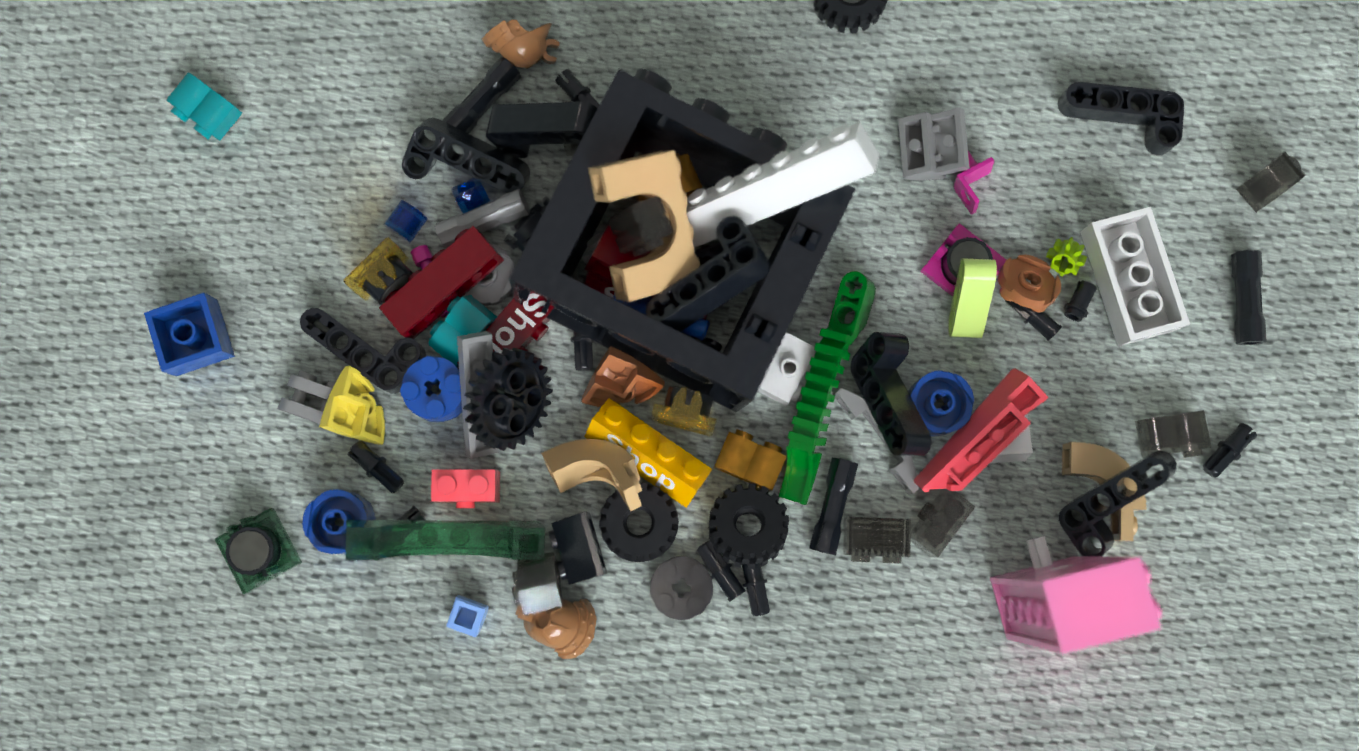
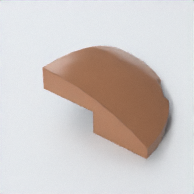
[581,346,665,407]

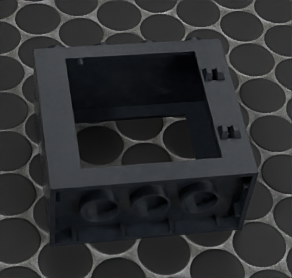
[509,69,856,412]

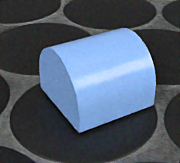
[446,595,489,637]

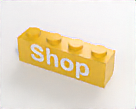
[584,398,713,508]

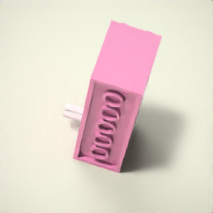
[990,536,1161,654]

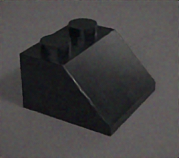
[548,511,607,585]

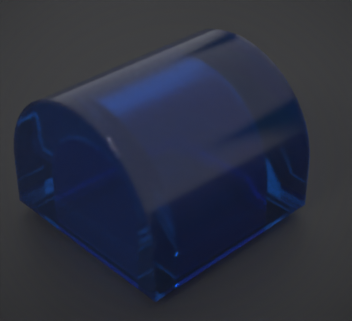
[451,177,491,214]
[384,200,427,243]

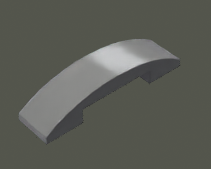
[834,388,918,495]

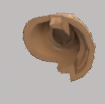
[482,19,560,69]
[515,594,597,659]

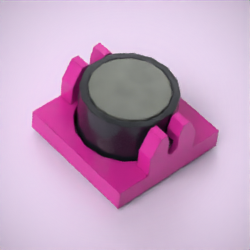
[920,223,1006,297]

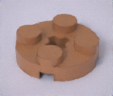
[998,254,1061,313]

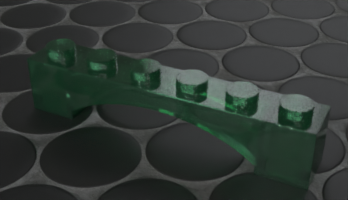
[345,520,545,560]

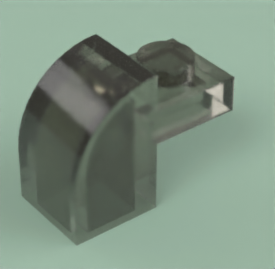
[1236,151,1306,212]

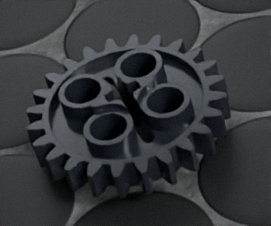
[463,347,553,451]

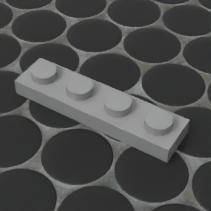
[457,331,499,459]

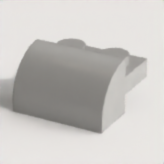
[898,107,970,181]

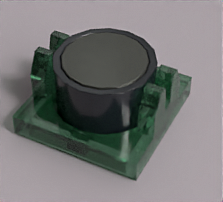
[215,508,302,594]

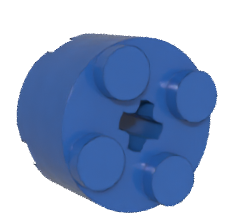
[400,356,462,422]
[908,371,974,437]
[302,490,376,554]

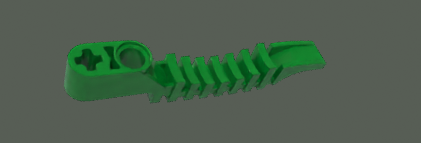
[779,271,876,505]

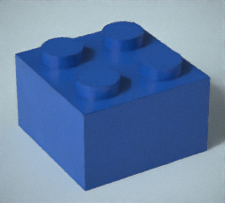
[144,292,235,376]

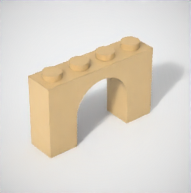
[588,150,700,302]

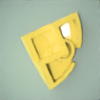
[319,366,385,445]

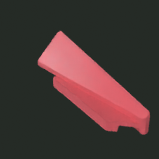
[914,368,1049,492]

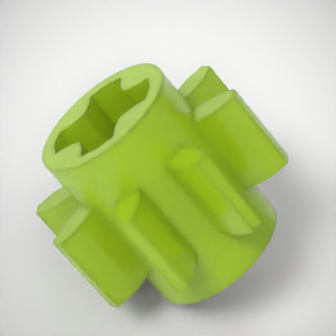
[1046,237,1087,277]

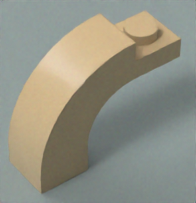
[541,439,642,512]
[1062,442,1146,541]

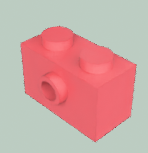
[431,469,500,509]

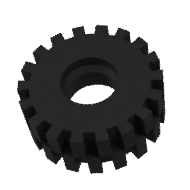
[813,0,888,34]
[599,482,679,562]
[708,483,789,569]

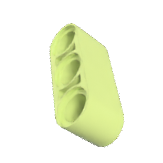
[948,258,997,338]

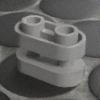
[277,371,335,424]

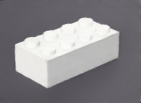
[1080,207,1190,347]

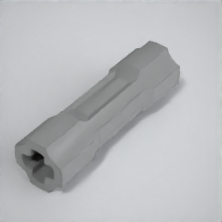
[435,189,530,249]

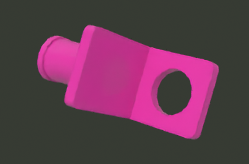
[953,151,994,215]

